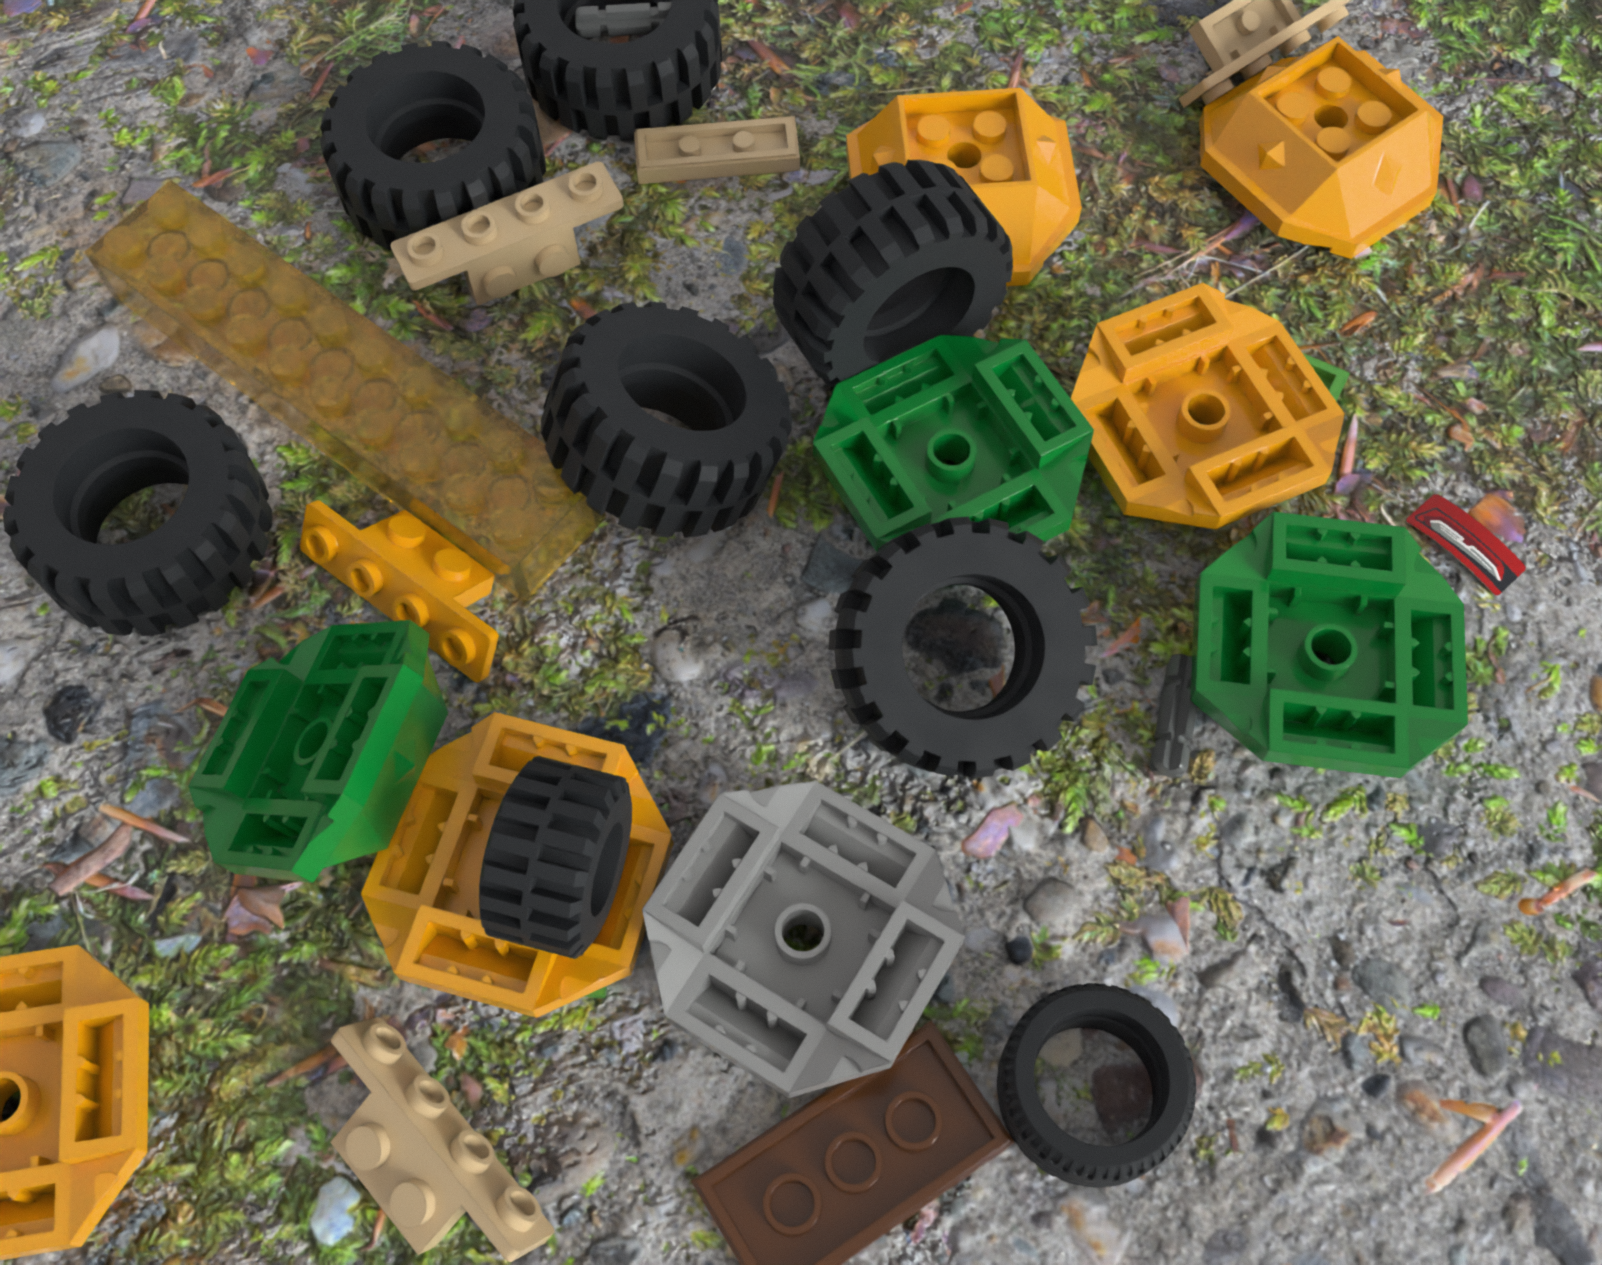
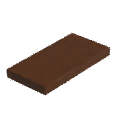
[691,1020,1015,1265]

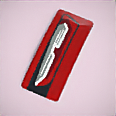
[1406,494,1526,596]

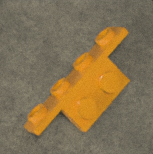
[300,500,499,683]

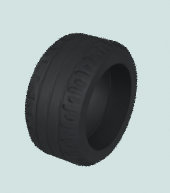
[997,983,1196,1188]

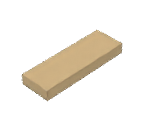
[634,116,800,184]

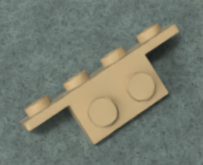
[1179,0,1352,108]
[390,161,624,306]
[330,1017,555,1262]

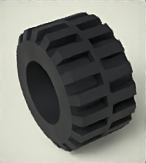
[479,756,632,959]

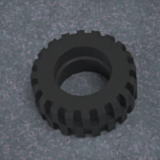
[513,0,723,141]
[320,41,546,251]
[773,160,1013,388]
[541,301,792,538]
[3,390,272,636]
[828,516,1097,778]

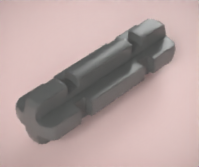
[575,2,672,38]
[1150,654,1197,778]

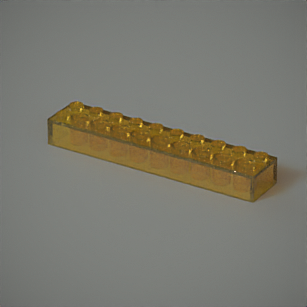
[84,180,606,603]

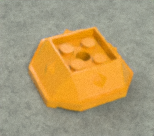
[1199,36,1443,259]
[846,88,1082,287]
[1071,283,1345,530]
[361,712,674,1018]
[0,945,149,1260]

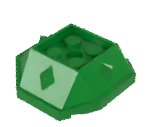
[813,335,1094,552]
[1190,512,1468,778]
[188,620,448,883]

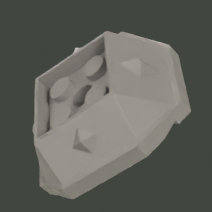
[642,781,965,1098]

